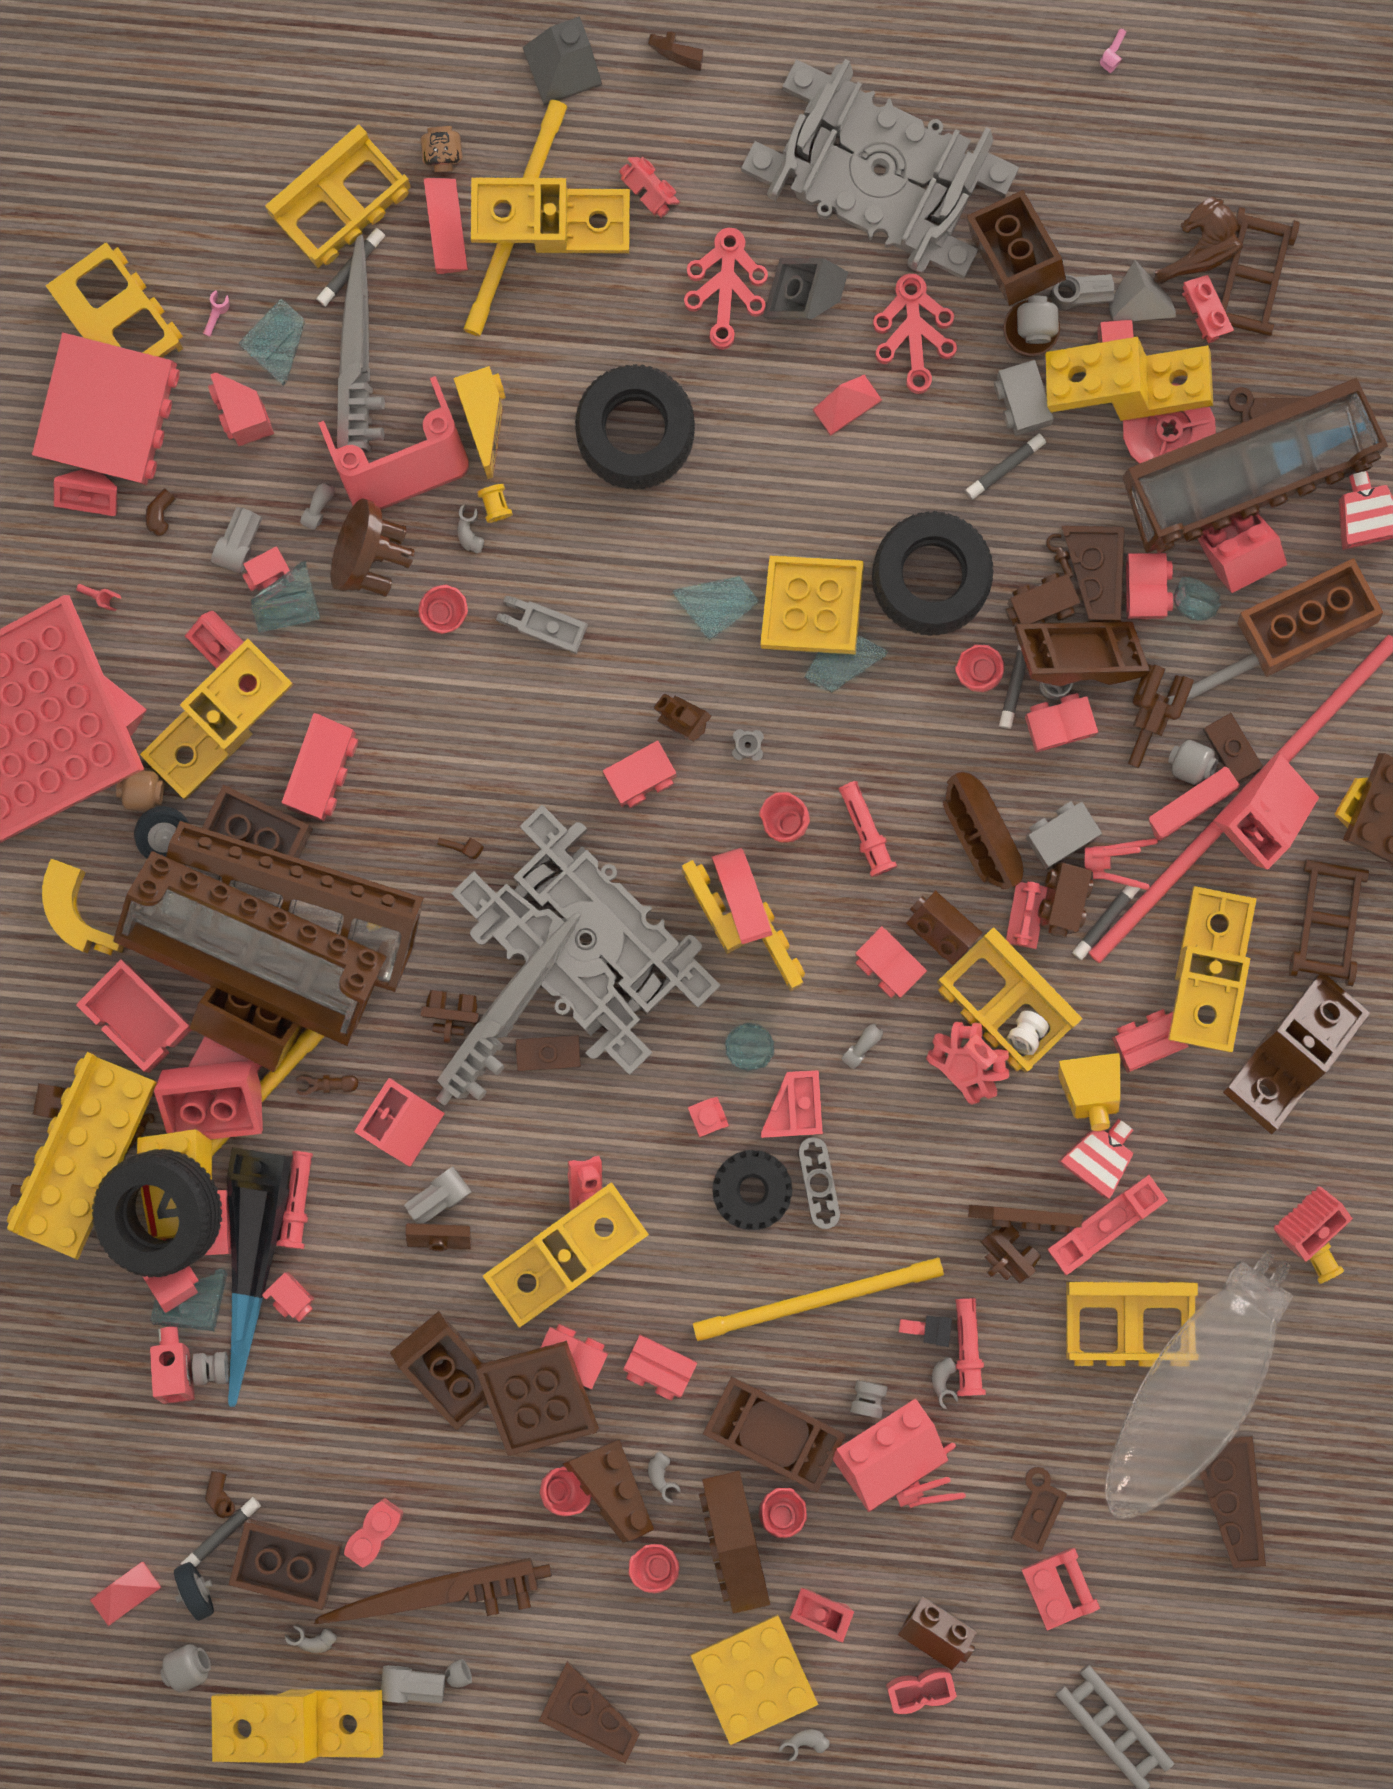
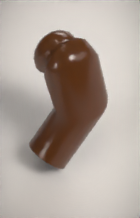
[146,488,176,536]

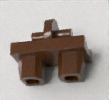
[654,694,712,742]
[420,990,480,1044]
[980,1224,1041,1284]

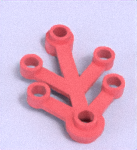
[684,228,768,350]
[873,274,957,394]

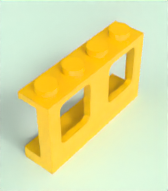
[265,124,411,268]
[45,242,184,358]
[937,927,1083,1073]
[1066,1282,1198,1367]

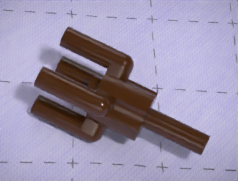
[1128,663,1195,768]

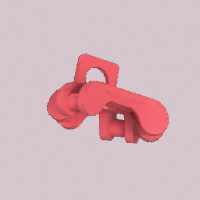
[926,1022,1009,1105]

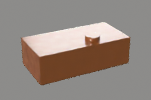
[1237,558,1383,677]

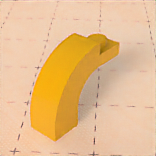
[42,859,124,955]

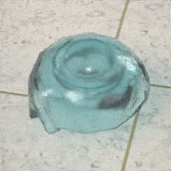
[1174,576,1221,621]
[725,1023,774,1071]

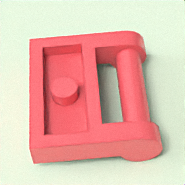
[1021,1548,1100,1631]

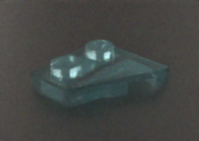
[238,298,305,386]
[251,561,320,633]
[672,576,759,641]
[805,635,888,693]
[150,1269,227,1332]

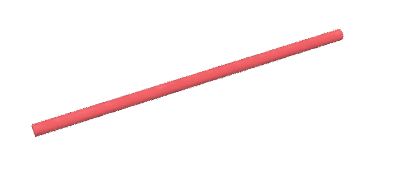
[1088,635,1393,964]

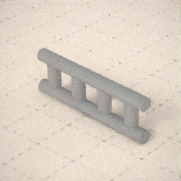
[1055,1664,1174,1789]

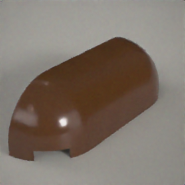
[943,772,1024,889]

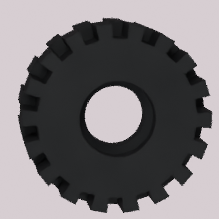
[712,1150,793,1230]

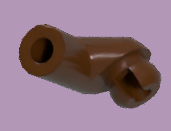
[205,1471,235,1518]

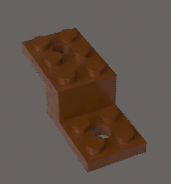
[1223,974,1370,1135]

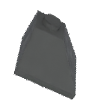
[523,16,602,106]
[763,258,848,320]

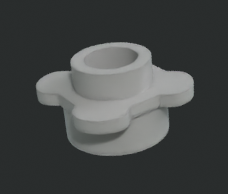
[732,729,764,761]

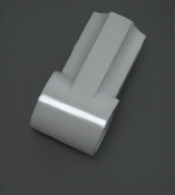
[1050,274,1114,310]
[211,507,262,574]
[404,1166,472,1224]
[381,1665,445,1703]

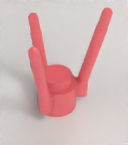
[1085,838,1158,890]
[896,1443,966,1508]

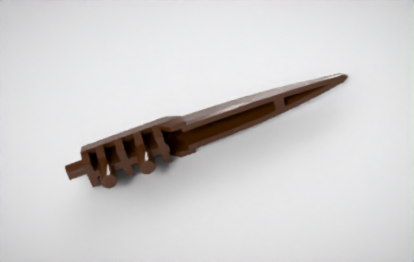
[314,1558,552,1625]

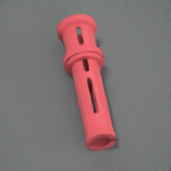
[838,781,897,877]
[276,1151,313,1249]
[955,1298,986,1396]

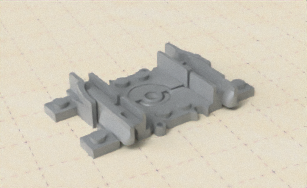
[741,59,1019,280]
[451,805,721,1075]

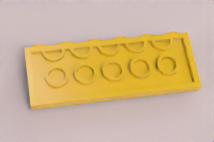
[7,1052,157,1260]

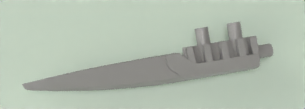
[337,234,385,453]
[436,913,581,1105]

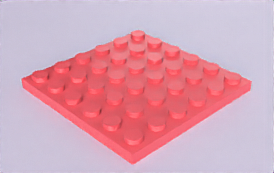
[0,595,144,843]

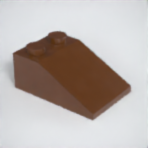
[390,1311,488,1431]

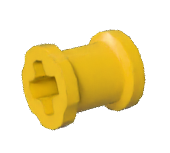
[477,484,513,523]
[1309,1242,1344,1284]

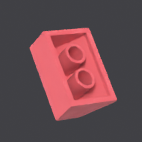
[281,713,358,822]
[154,1060,263,1139]
[832,1399,948,1512]

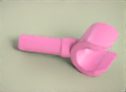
[1100,29,1126,73]
[203,291,230,337]

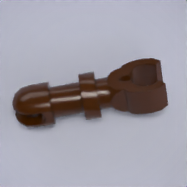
[296,1074,359,1095]

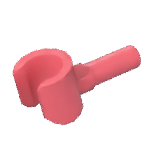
[76,584,121,611]

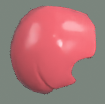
[418,585,468,634]
[955,645,1005,692]
[759,792,810,843]
[540,1467,591,1517]
[758,1488,807,1538]
[628,1544,680,1594]

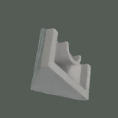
[1109,260,1176,321]

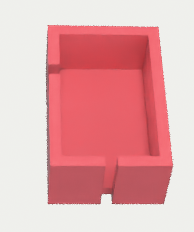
[76,959,191,1073]

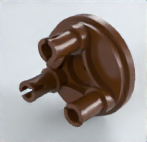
[330,498,415,597]

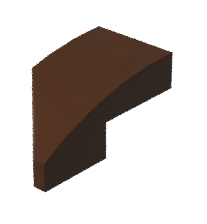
[648,32,704,71]

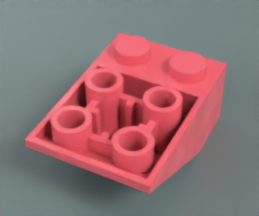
[1213,753,1319,870]

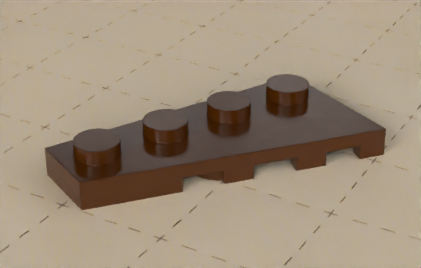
[1188,1435,1266,1568]

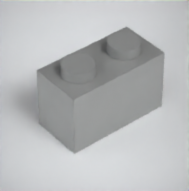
[994,360,1054,436]
[1026,801,1102,870]

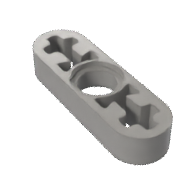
[798,1137,840,1229]

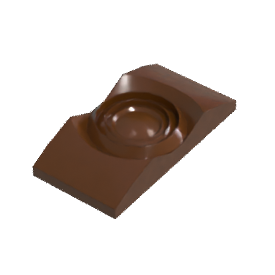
[1014,622,1150,687]
[703,1376,846,1492]

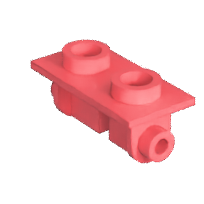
[619,157,680,218]
[1182,275,1234,344]
[1006,882,1048,949]

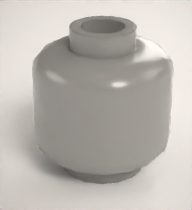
[1017,296,1059,344]
[1168,740,1218,786]
[160,1644,211,1692]

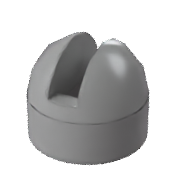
[445,1659,472,1688]

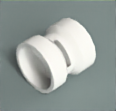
[1006,1011,1049,1055]

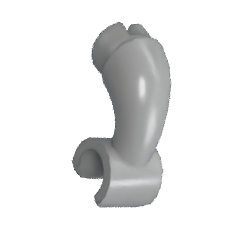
[300,482,335,530]
[457,504,485,553]
[842,1024,883,1069]
[932,1357,958,1409]
[648,1452,681,1503]
[285,1624,337,1653]
[779,1729,830,1761]

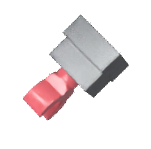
[899,1315,952,1347]

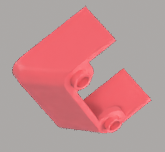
[318,376,469,510]

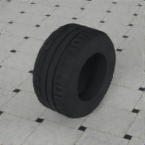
[575,364,695,490]
[872,511,994,636]
[92,1149,222,1277]

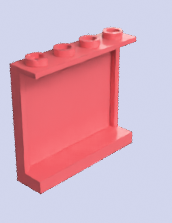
[32,332,180,485]

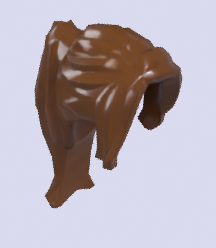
[1153,196,1243,284]

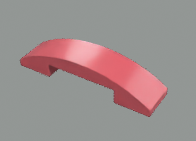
[712,847,773,944]
[1047,1175,1168,1275]

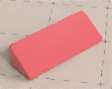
[424,178,468,275]
[185,611,257,692]
[1149,767,1240,841]

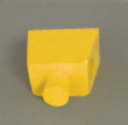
[1058,1053,1120,1131]

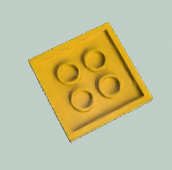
[760,556,864,654]
[690,1614,818,1745]

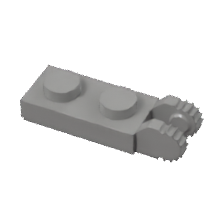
[496,595,588,655]

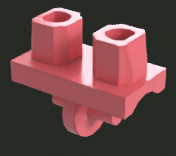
[568,1156,602,1211]

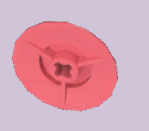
[1123,383,1216,464]

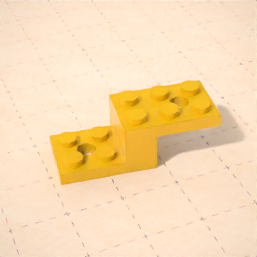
[471,178,630,253]
[1046,337,1213,421]
[140,638,294,800]
[682,860,805,992]
[1168,886,1257,1053]
[483,1182,649,1328]
[211,1689,383,1763]

